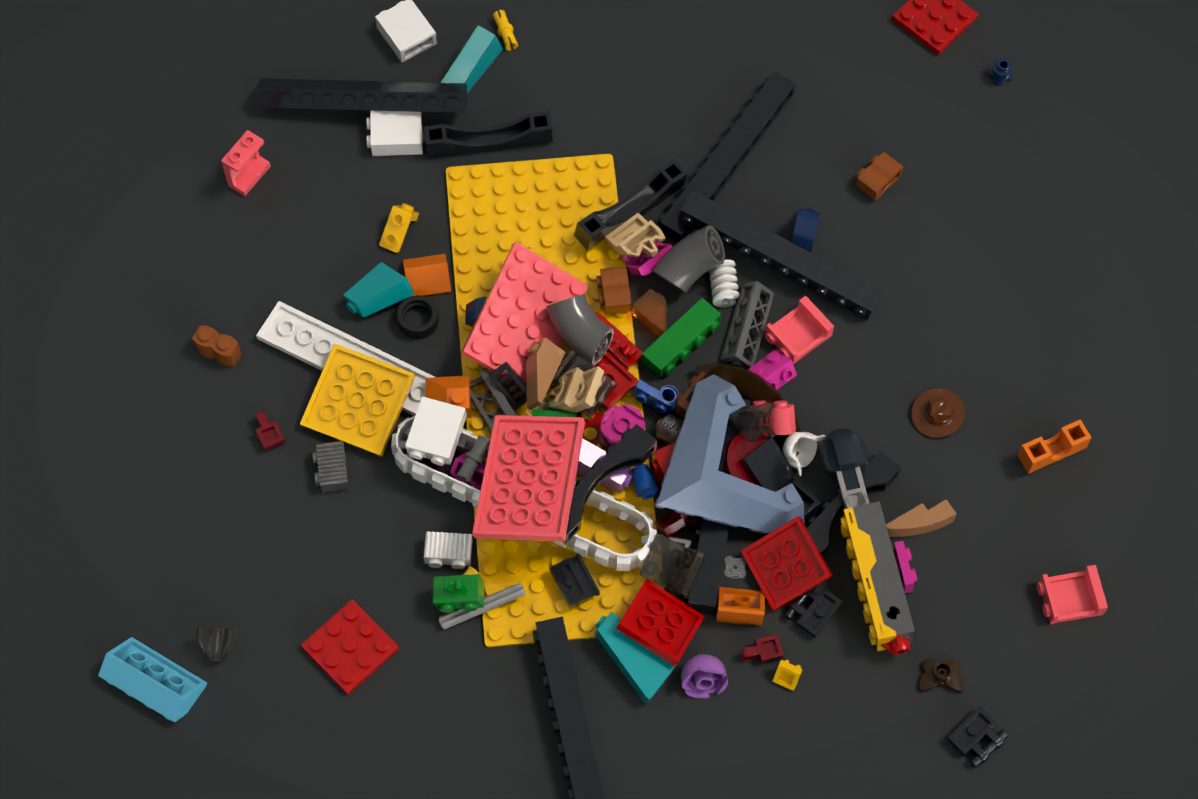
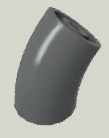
[652,225,725,293]
[545,294,614,366]

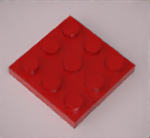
[892,0,979,56]
[741,516,833,611]
[616,579,705,667]
[301,599,399,695]

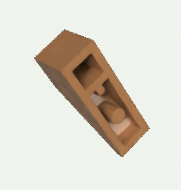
[526,337,566,410]

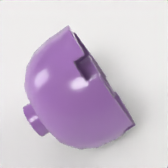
[681,654,728,699]

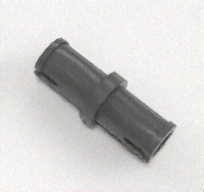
[457,435,490,482]

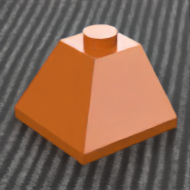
[426,375,471,418]

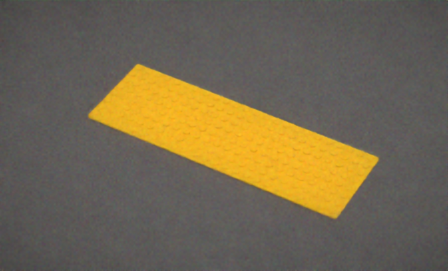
[446,154,664,648]

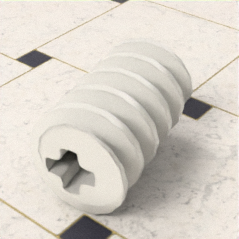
[709,260,740,308]

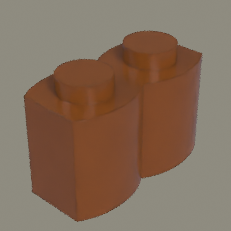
[856,152,904,200]
[596,266,631,314]
[192,325,242,367]

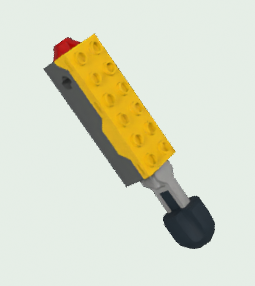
[820,429,915,655]

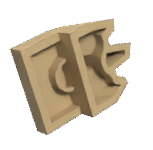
[605,213,665,257]
[548,366,604,412]

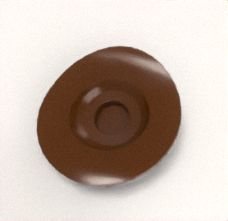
[912,388,965,438]

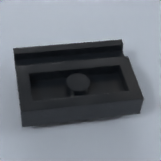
[549,553,600,609]

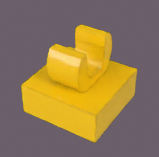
[772,660,803,691]

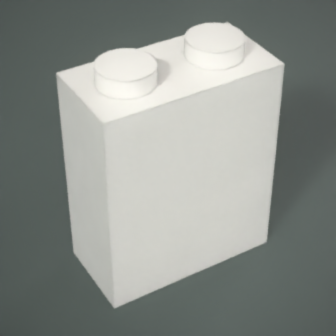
[375,0,437,63]
[367,111,423,156]
[405,396,467,466]

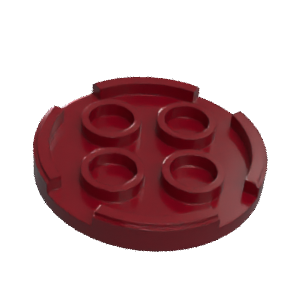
[723,431,768,484]

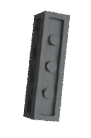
[720,281,774,369]
[470,368,516,433]

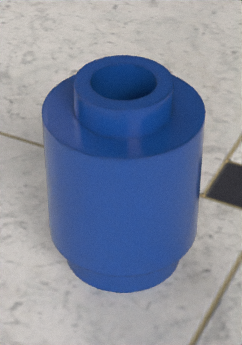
[631,464,658,499]

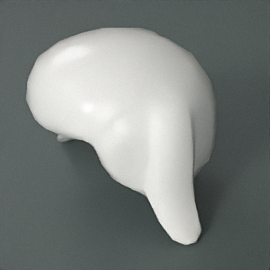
[783,432,826,476]

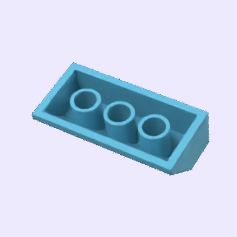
[98,637,207,723]

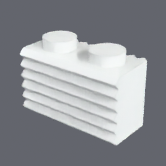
[424,531,472,569]

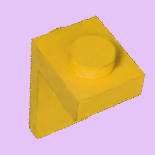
[379,203,419,253]

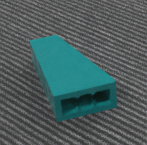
[441,25,503,93]
[595,612,677,704]

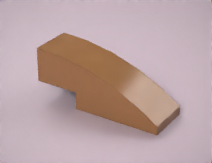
[886,499,957,537]

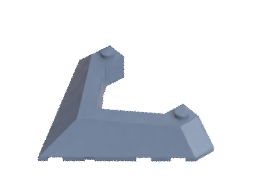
[654,374,805,534]

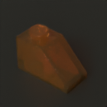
[632,289,667,338]

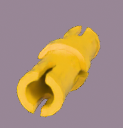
[493,10,518,51]

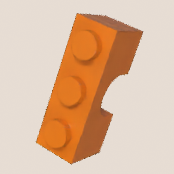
[1017,419,1092,474]

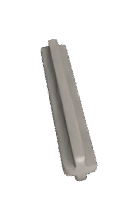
[439,583,526,629]

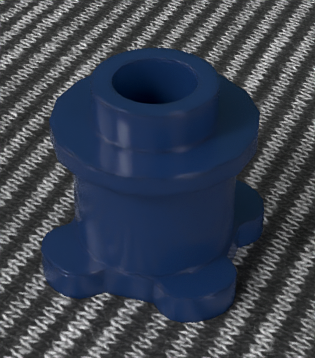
[988,58,1013,86]

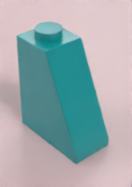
[343,262,414,318]

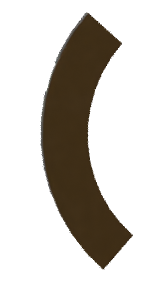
[695,363,801,438]

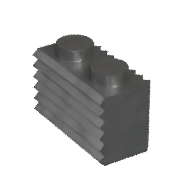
[313,441,349,493]

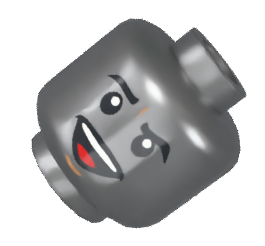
[656,415,684,445]

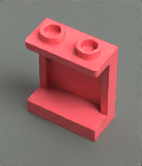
[221,130,271,196]
[764,296,834,364]
[1037,565,1108,624]

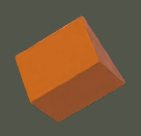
[403,254,451,297]
[716,587,765,626]

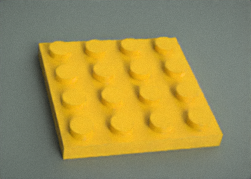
[300,343,416,457]

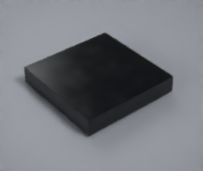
[740,437,796,492]

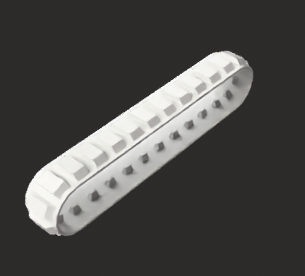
[391,416,656,572]

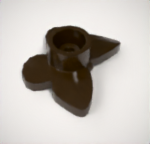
[919,659,964,693]

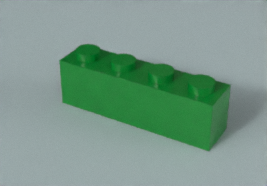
[641,298,721,380]

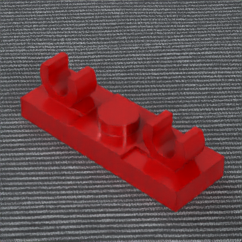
[595,311,643,370]

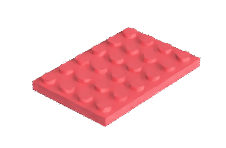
[461,242,588,387]
[472,415,585,542]

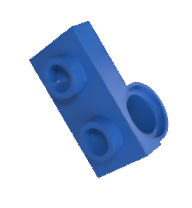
[630,380,679,415]

